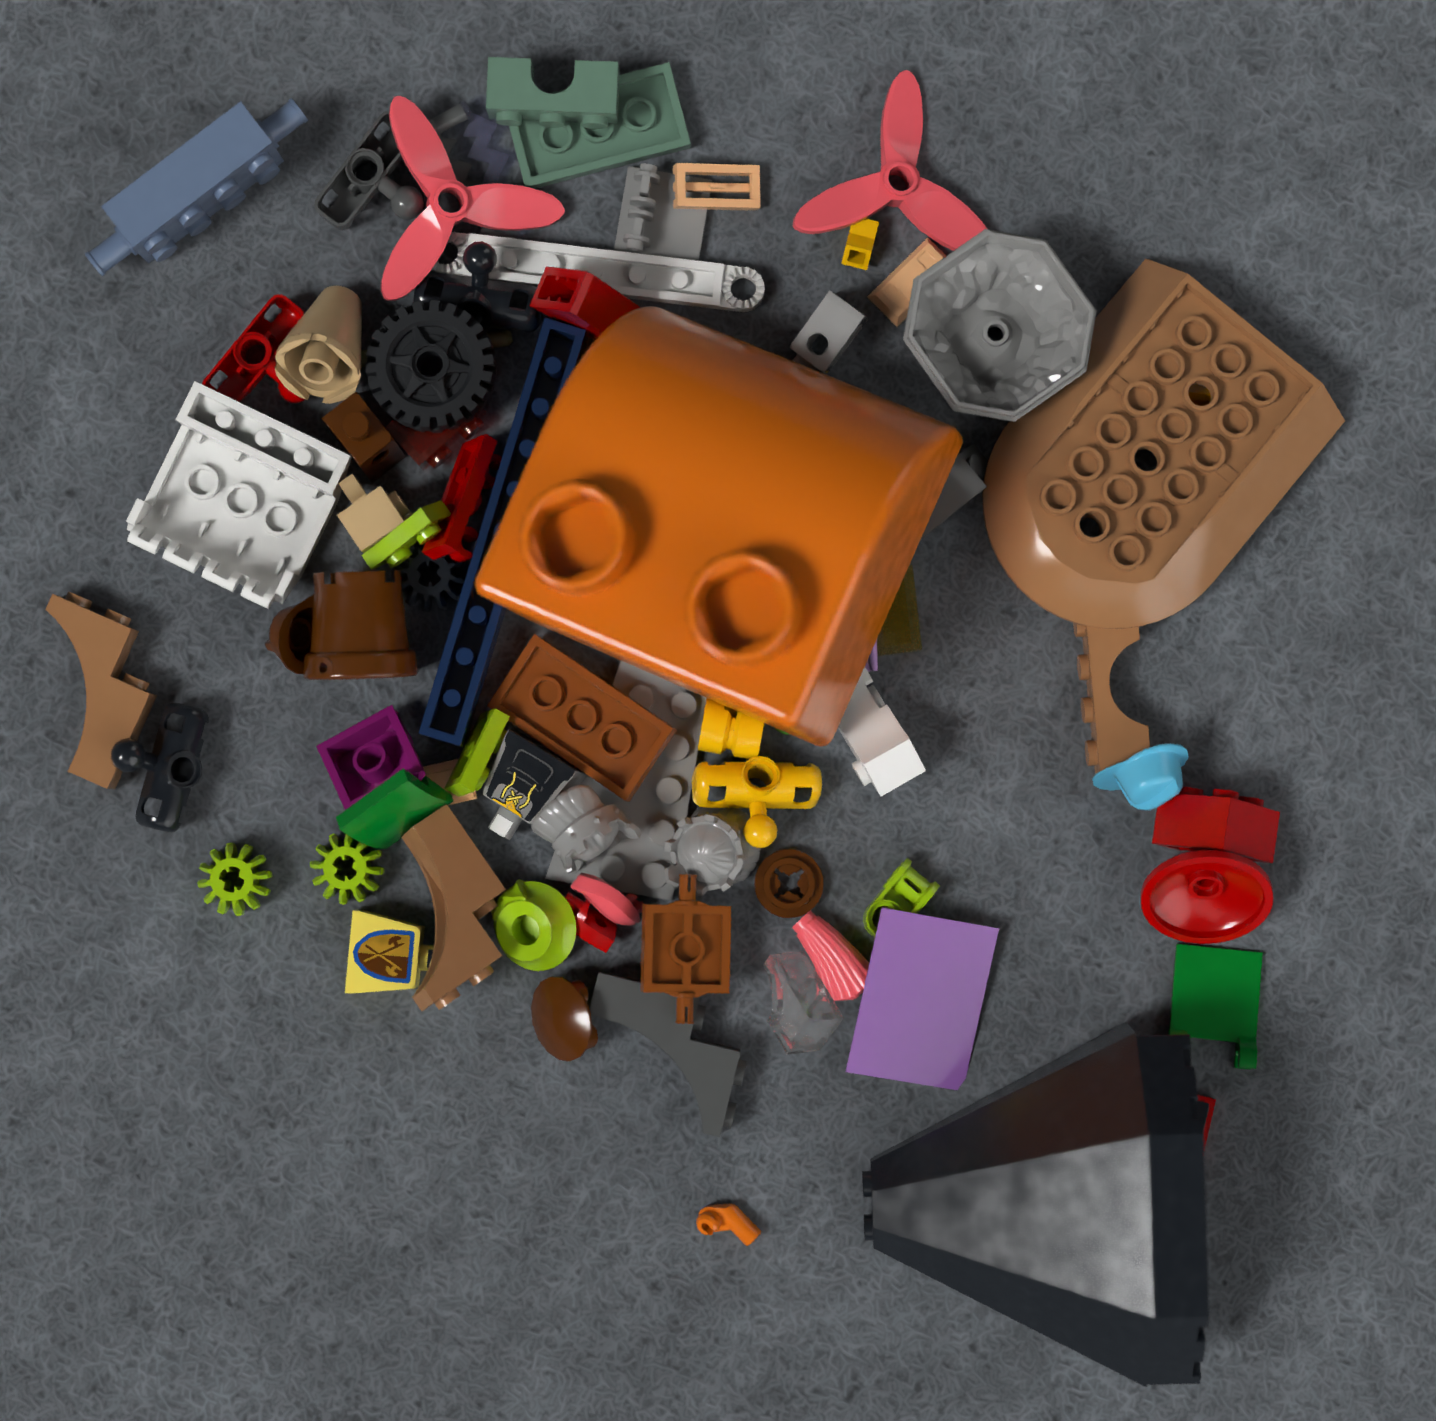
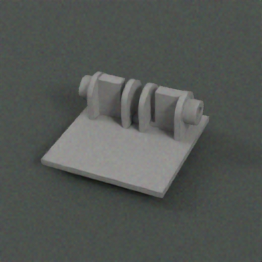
[614,163,712,261]

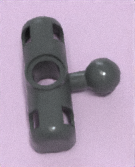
[314,111,424,230]

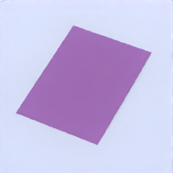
[845,908,999,1090]

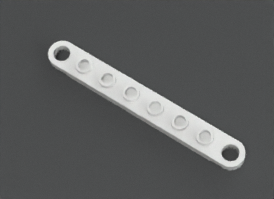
[432,232,765,312]

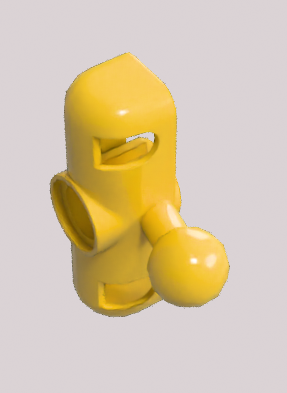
[691,756,822,848]

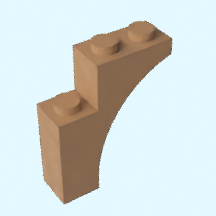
[45,591,157,790]
[401,804,506,1011]

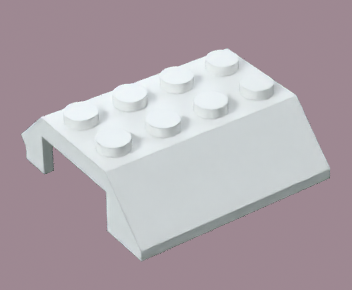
[126,381,352,609]

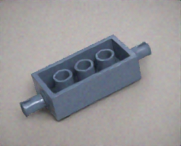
[85,98,308,276]

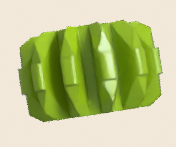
[310,833,385,905]
[197,843,273,916]

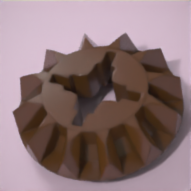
[754,849,823,918]

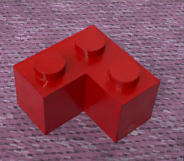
[1152,787,1280,863]

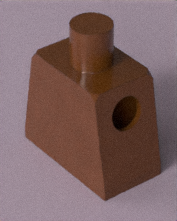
[322,392,406,483]

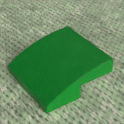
[336,768,453,849]

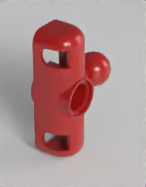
[202,294,306,403]

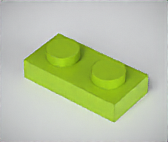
[361,500,451,570]
[444,708,510,797]

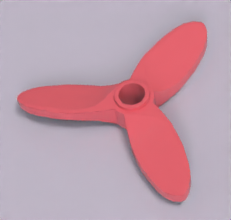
[792,70,987,251]
[381,96,565,301]

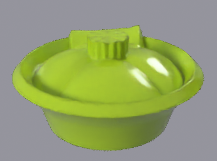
[491,879,576,971]

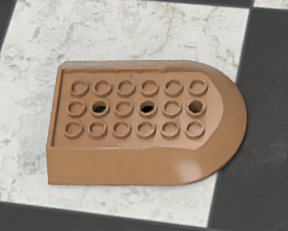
[982,259,1345,629]

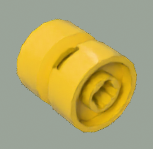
[698,698,764,759]

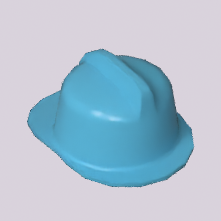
[1092,743,1189,811]

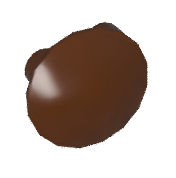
[531,976,598,1062]

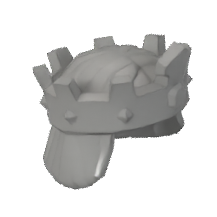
[531,785,642,873]
[664,807,761,896]

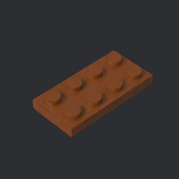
[487,634,677,802]

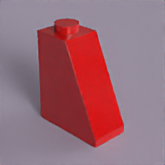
[529,266,641,340]

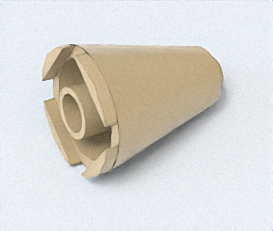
[275,286,362,404]

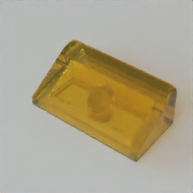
[877,564,922,656]

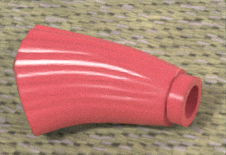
[792,910,869,1001]

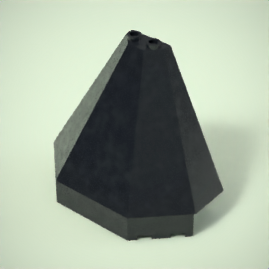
[862,1022,1209,1387]

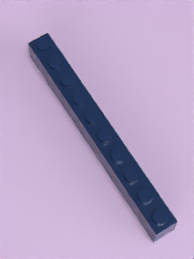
[418,318,588,747]

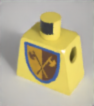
[345,909,434,994]

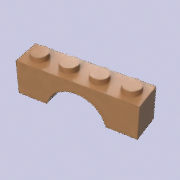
[1073,623,1150,775]

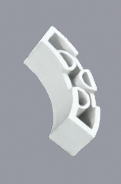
[838,667,926,796]

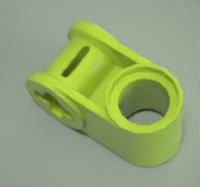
[863,857,940,937]

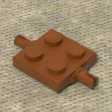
[640,874,731,1024]

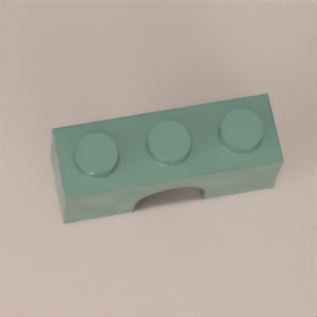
[486,57,620,129]

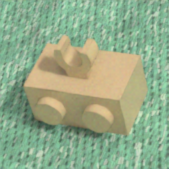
[337,474,412,553]

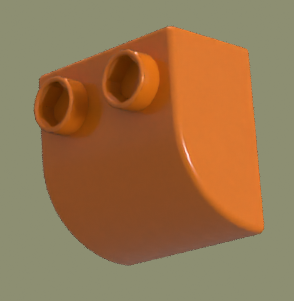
[475,306,963,747]

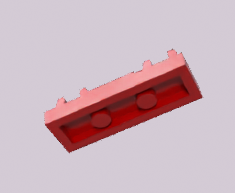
[422,433,502,562]

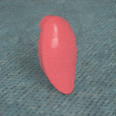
[570,873,644,926]

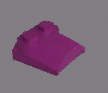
[316,705,426,810]

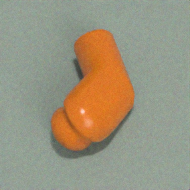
[696,1203,762,1246]

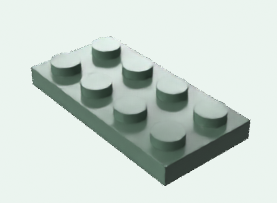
[509,62,691,189]

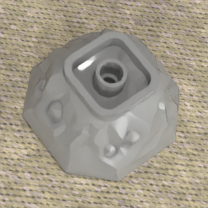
[903,229,1097,422]

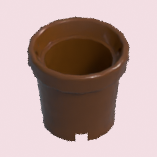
[303,571,418,680]

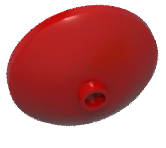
[1141,849,1273,944]

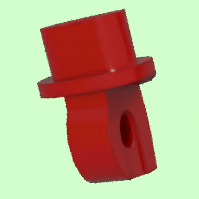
[565,891,617,953]

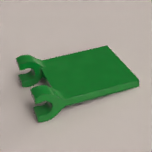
[1168,944,1263,1070]

